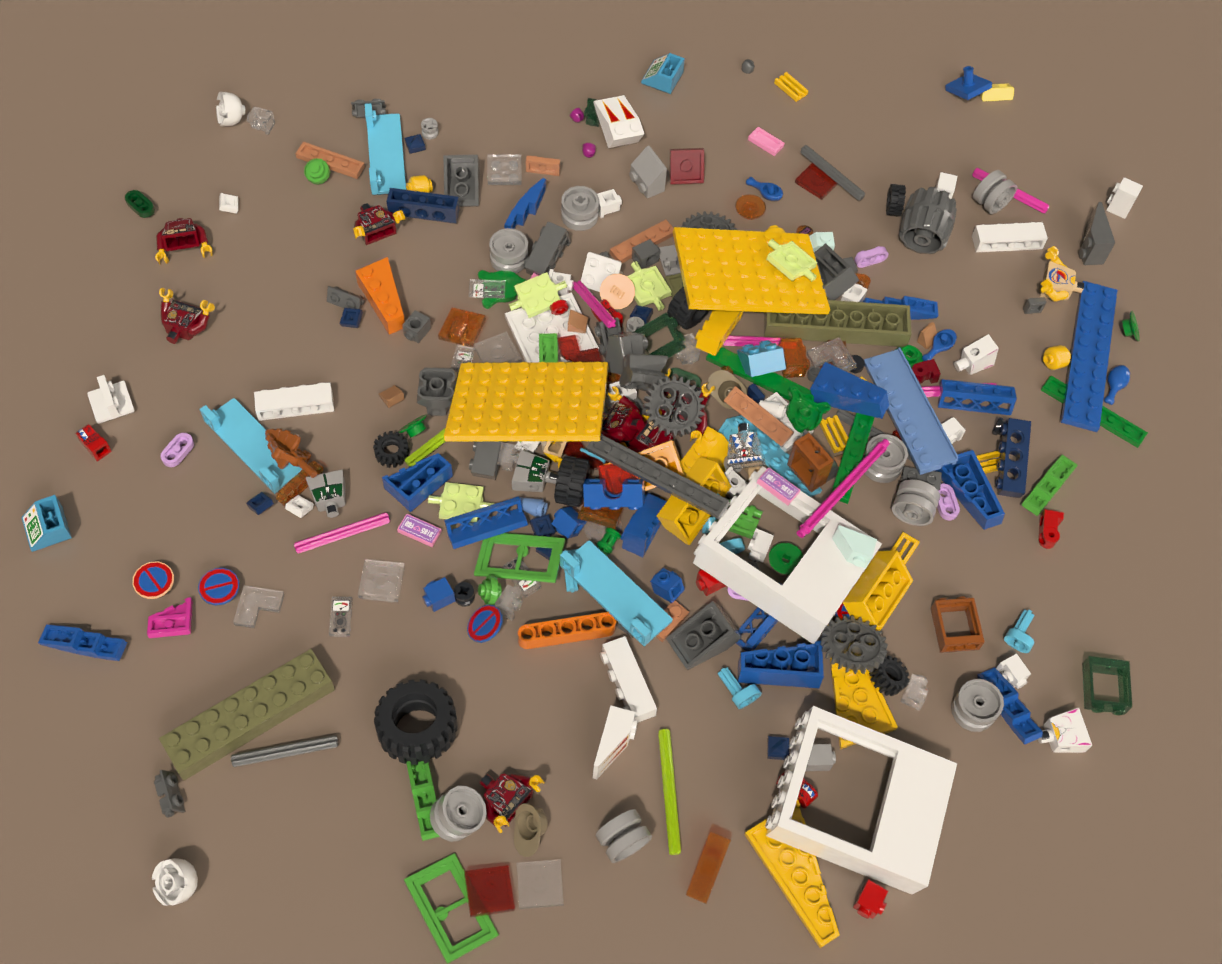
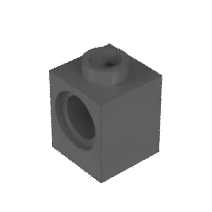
[632,239,660,269]
[402,310,431,343]

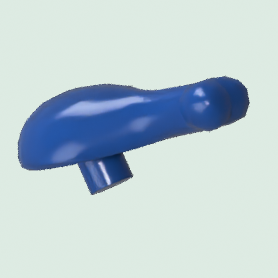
[746,177,783,201]
[922,329,957,361]
[1104,365,1130,405]

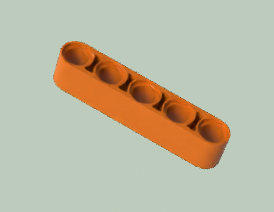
[518,612,616,649]

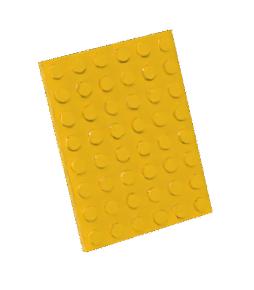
[673,227,830,315]
[444,361,608,441]

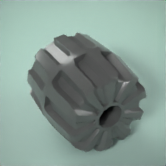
[899,187,957,254]

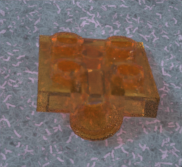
[438,308,486,348]

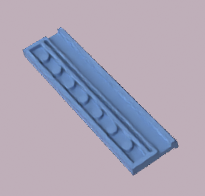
[864,347,958,475]

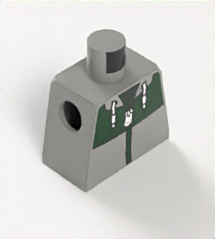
[512,450,558,492]
[306,470,346,518]

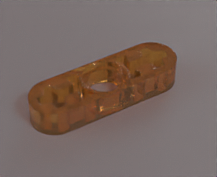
[276,461,324,506]

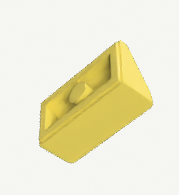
[980,83,1014,101]

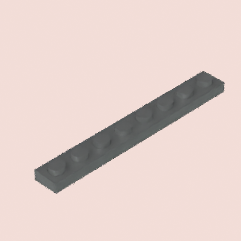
[586,435,730,520]

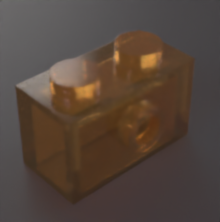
[778,338,810,378]

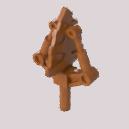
[265,429,317,478]

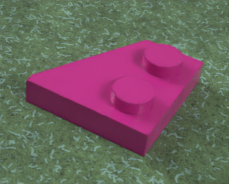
[147,597,193,638]

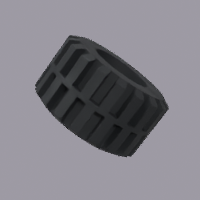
[667,286,709,330]
[554,455,590,507]

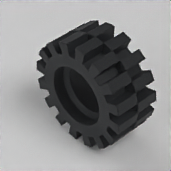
[886,184,906,216]
[373,431,409,468]
[869,656,910,696]

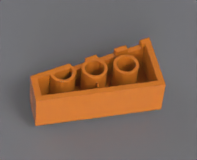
[355,257,405,335]

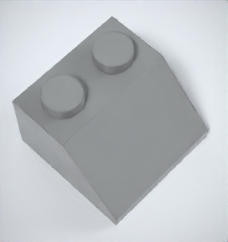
[629,146,667,199]

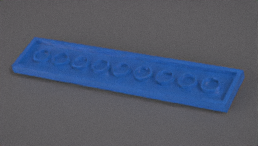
[1061,281,1118,432]

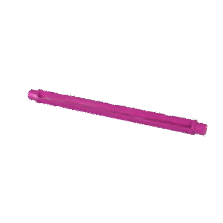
[796,439,890,538]

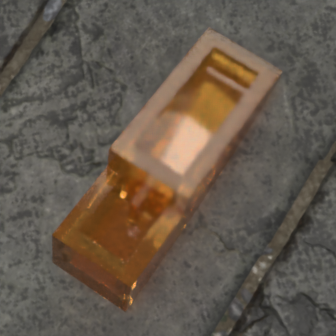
[686,831,731,904]

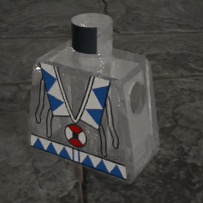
[727,423,766,469]

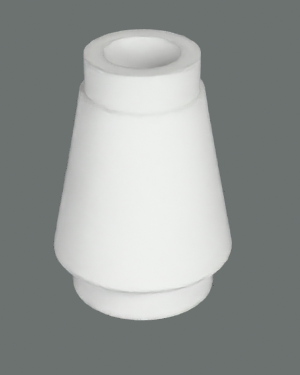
[759,400,787,420]

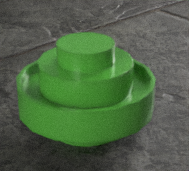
[304,158,330,184]
[478,576,501,605]

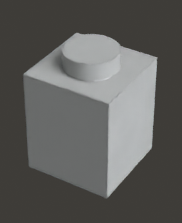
[806,744,836,771]

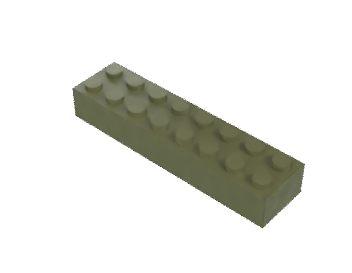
[764,300,912,347]
[159,649,335,781]

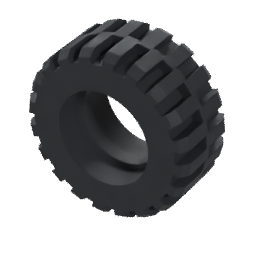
[374,679,458,765]

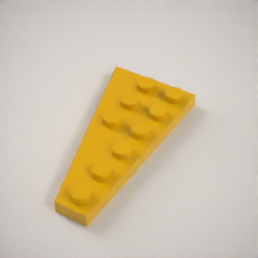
[827,624,898,750]
[744,800,840,948]

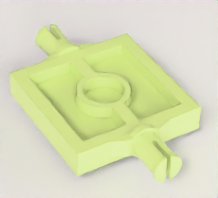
[766,239,817,282]
[627,261,672,311]
[508,272,567,318]
[428,482,495,523]

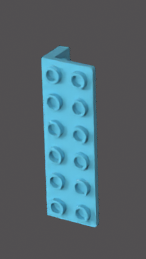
[365,103,406,195]
[199,398,304,494]
[718,415,822,497]
[560,541,673,646]

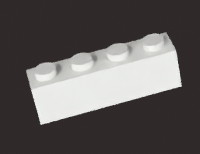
[972,222,1048,252]
[254,383,334,421]
[600,636,657,723]

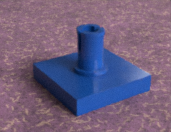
[945,66,992,100]

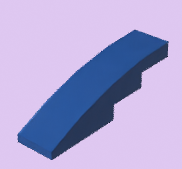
[504,178,546,229]
[863,296,938,320]
[38,624,127,661]
[977,667,1043,745]

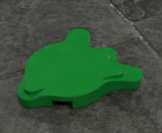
[478,270,527,309]
[786,386,831,433]

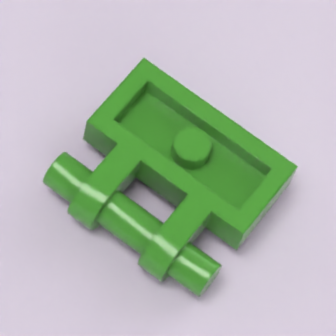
[717,498,763,539]

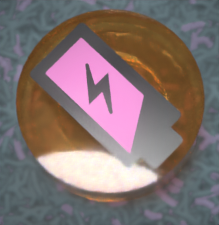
[796,225,813,236]

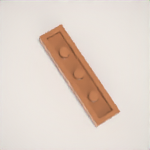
[295,142,365,179]
[610,219,674,263]
[724,386,794,447]

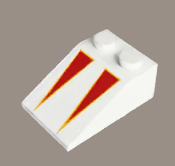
[593,95,644,148]
[593,706,638,780]

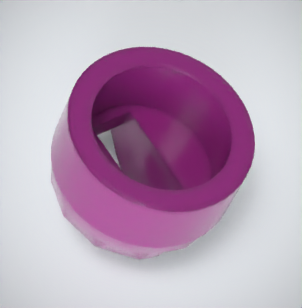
[570,108,584,123]
[582,143,596,158]

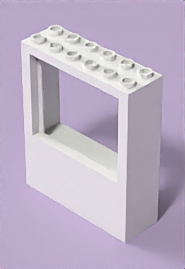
[693,466,882,644]
[765,706,957,894]

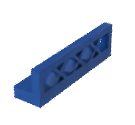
[938,379,1017,415]
[444,496,528,549]
[736,582,782,652]

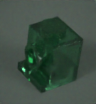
[584,98,600,127]

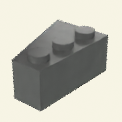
[524,221,571,275]
[814,243,859,300]
[469,441,505,480]

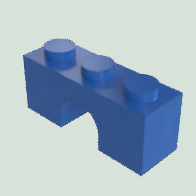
[583,479,645,510]

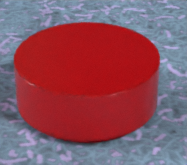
[550,300,569,315]

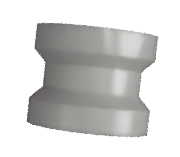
[421,118,438,140]
[626,317,644,334]

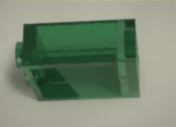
[633,313,686,358]
[1082,656,1133,716]

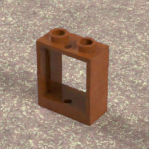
[787,433,834,492]
[931,596,985,653]

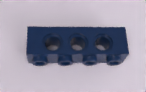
[386,188,460,223]
[995,418,1031,498]

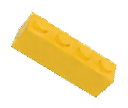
[695,310,744,356]

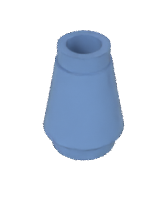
[520,497,548,518]

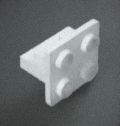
[581,252,623,292]
[87,375,135,424]

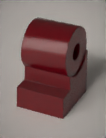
[912,359,941,384]

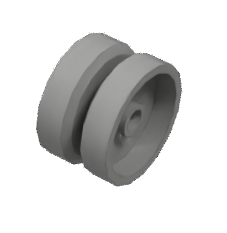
[973,170,1018,214]
[561,186,599,231]
[489,228,528,273]
[862,434,908,483]
[892,479,940,526]
[951,679,1004,732]
[430,786,487,842]
[595,809,653,863]

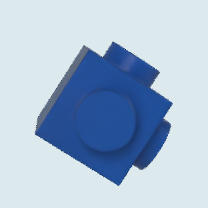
[551,507,587,538]
[650,568,685,603]
[422,577,455,612]

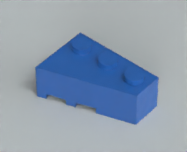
[382,453,453,512]
[621,493,667,558]

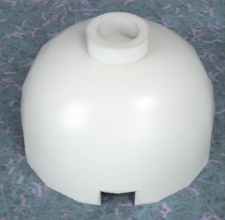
[216,92,245,126]
[152,858,198,906]

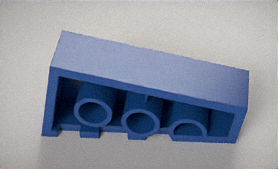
[810,362,889,419]
[935,450,1005,530]
[738,641,824,688]

